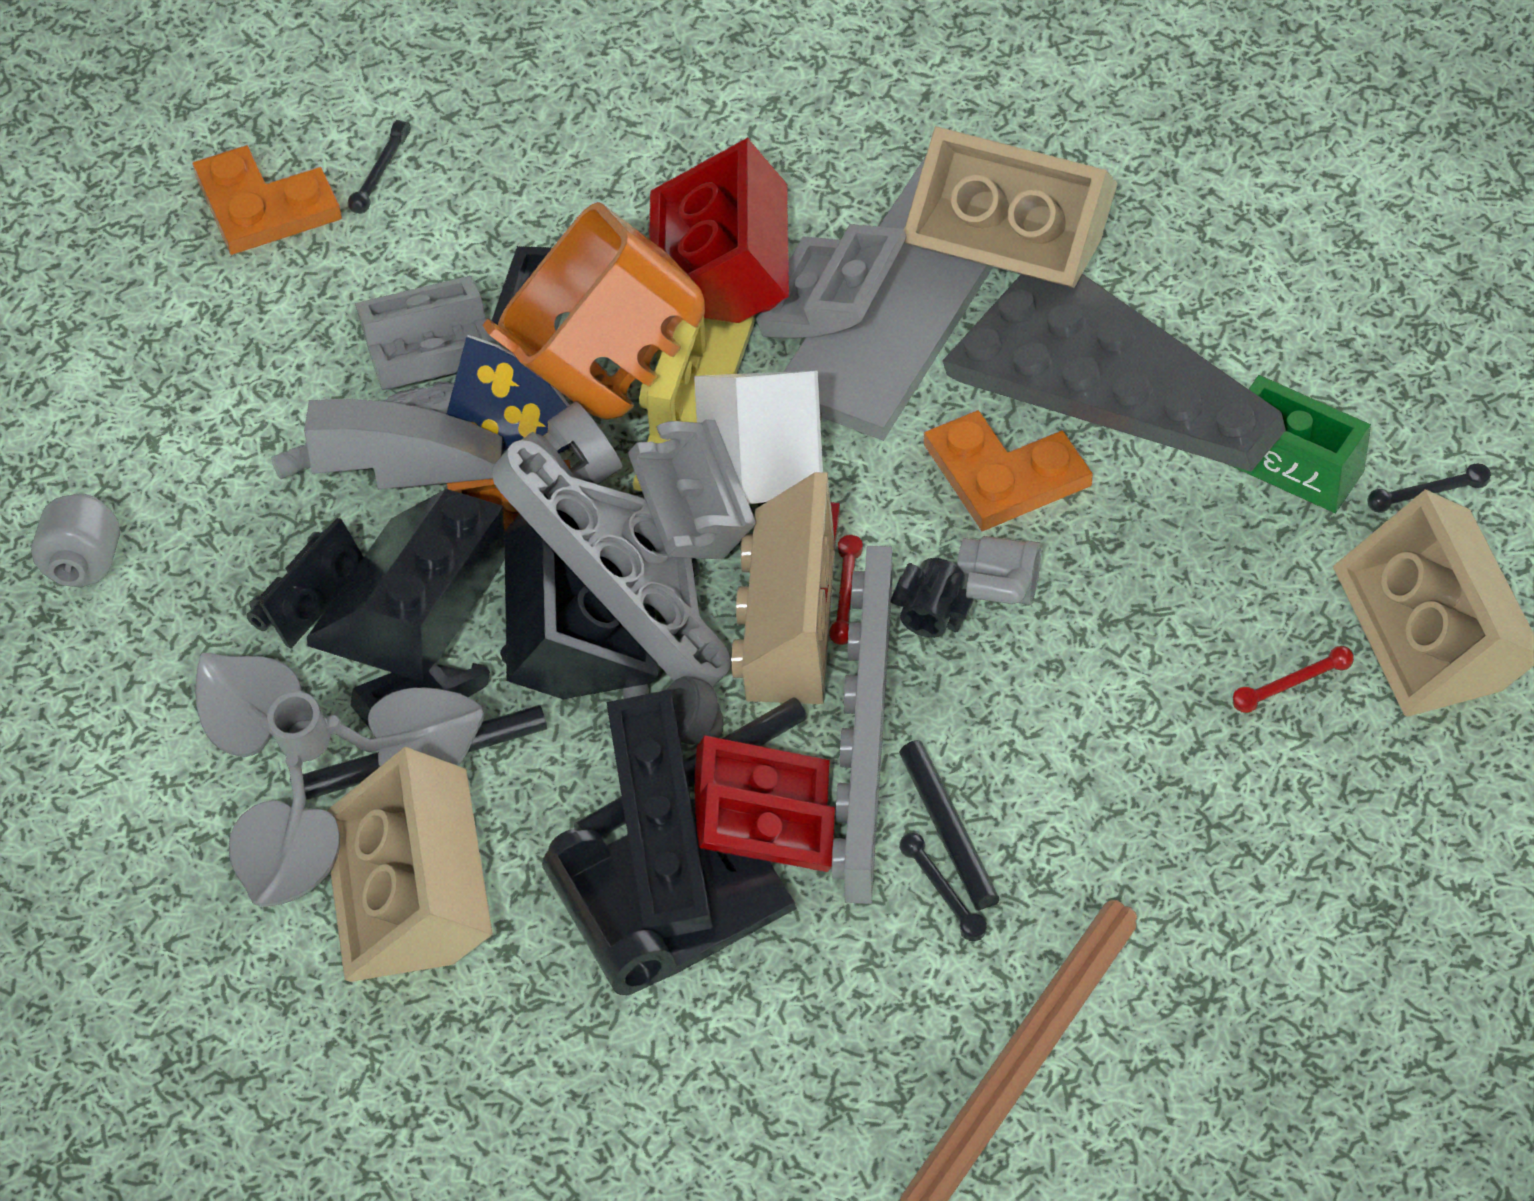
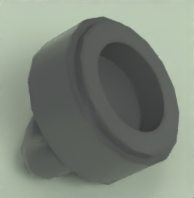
[666,677,723,745]

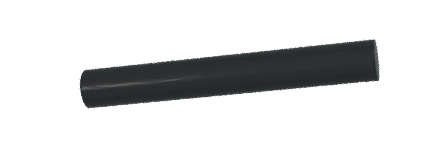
[899,740,1000,911]

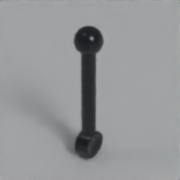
[347,119,410,214]
[1367,463,1491,513]
[899,832,987,941]

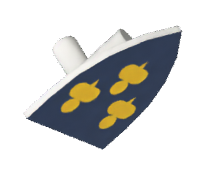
[446,335,570,454]

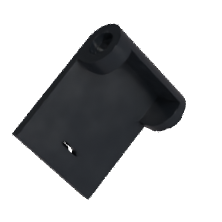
[542,799,797,996]

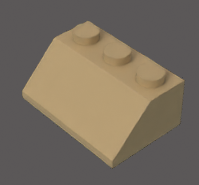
[904,126,1118,288]
[732,472,835,704]
[1333,489,1534,717]
[327,747,493,982]

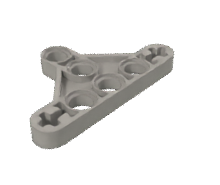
[492,440,731,687]

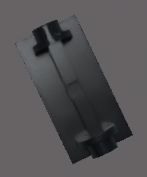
[246,518,364,649]

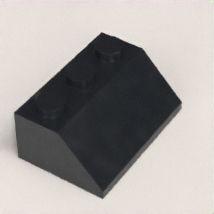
[307,489,505,682]
[504,493,658,699]

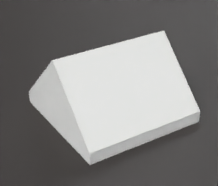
[694,371,823,504]

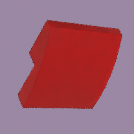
[695,735,835,872]

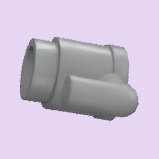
[957,536,1041,605]

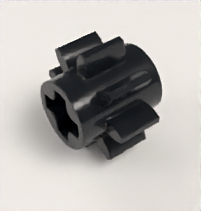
[890,558,974,638]

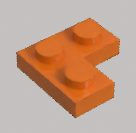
[192,145,342,255]
[924,410,1092,532]

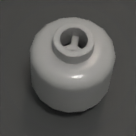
[31,494,120,587]

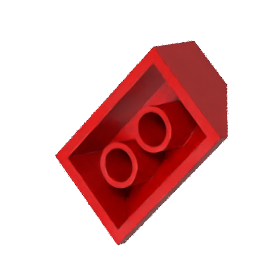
[649,137,789,323]

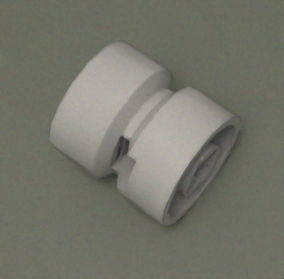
[504,401,623,485]

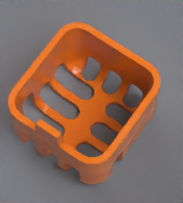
[482,202,705,420]

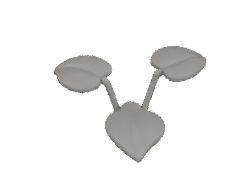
[195,653,484,907]

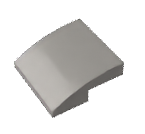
[756,224,907,338]
[355,276,497,390]

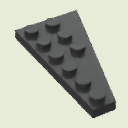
[942,274,1286,471]

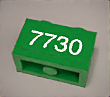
[1227,375,1371,514]

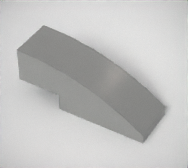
[304,399,504,490]

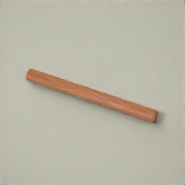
[900,900,1137,1201]

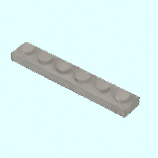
[832,545,893,904]

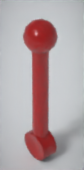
[829,535,863,645]
[1232,645,1354,713]

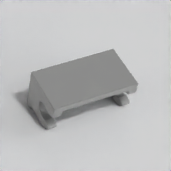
[628,419,756,559]

